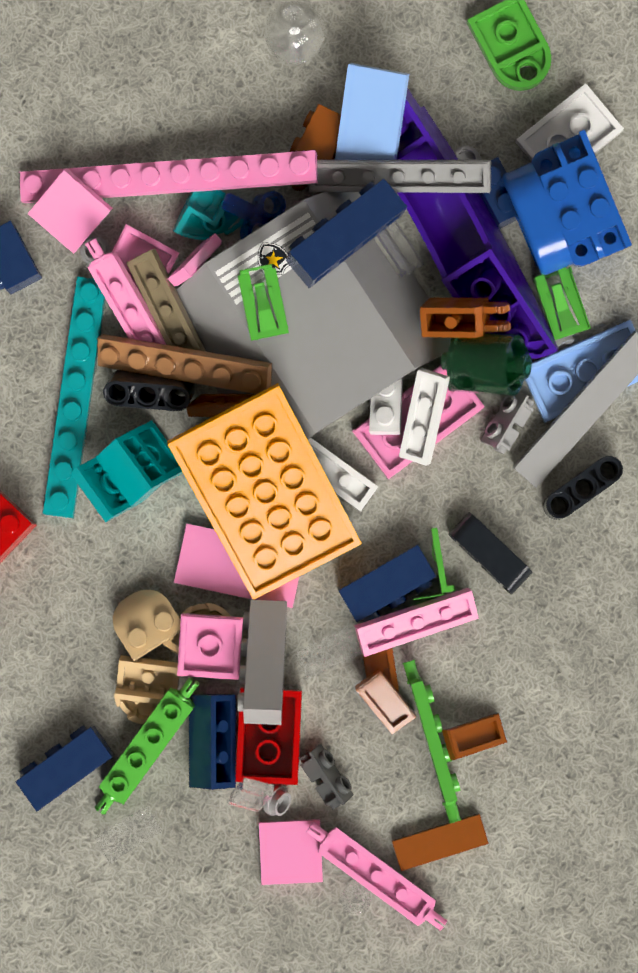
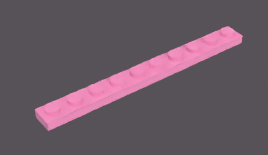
[20,150,318,203]

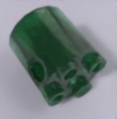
[441,332,532,396]

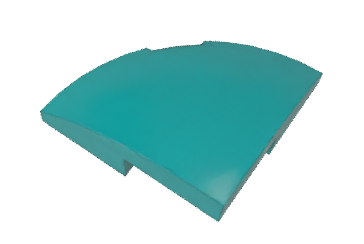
[173,190,254,240]

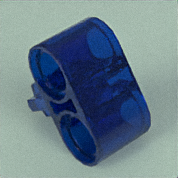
[221,191,286,240]

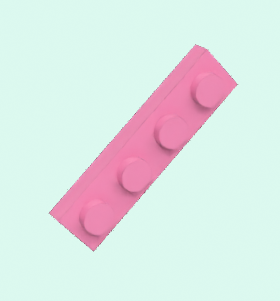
[354,588,479,657]

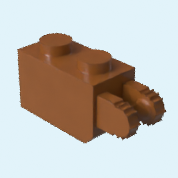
[289,104,341,192]
[420,297,511,338]

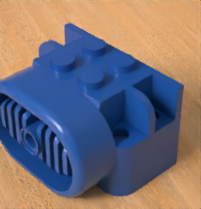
[502,130,632,275]

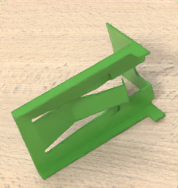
[238,264,289,341]
[533,266,591,340]
[413,528,455,600]

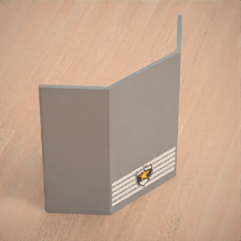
[176,191,460,439]

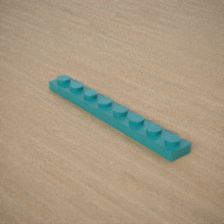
[43,277,106,519]

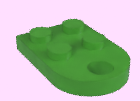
[467,0,551,91]

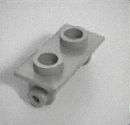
[480,390,534,455]

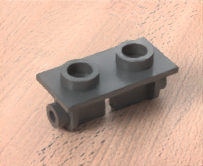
[299,744,354,810]

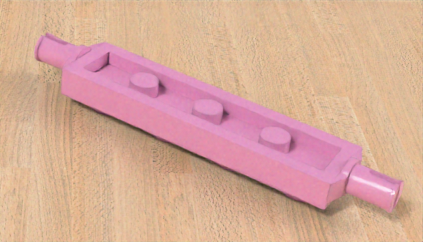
[85,238,166,345]
[306,822,447,931]

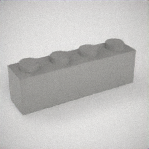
[238,600,287,725]

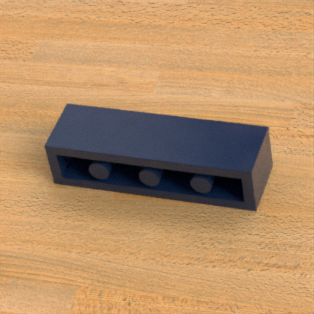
[286,178,408,288]

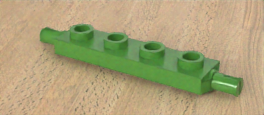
[402,660,461,823]
[95,677,200,815]

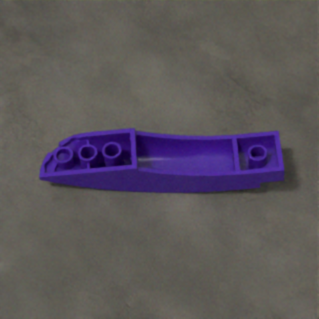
[397,88,559,359]

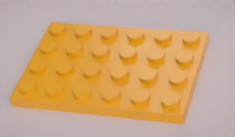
[167,383,362,600]

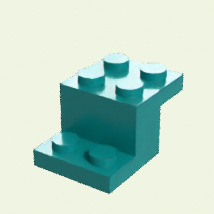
[70,420,183,522]

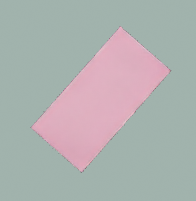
[352,359,485,480]
[174,524,299,608]

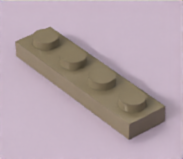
[126,249,206,352]

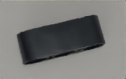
[103,370,195,411]
[543,456,623,520]
[448,512,533,595]

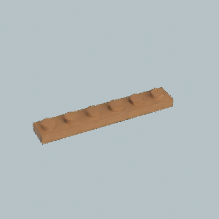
[97,334,272,394]

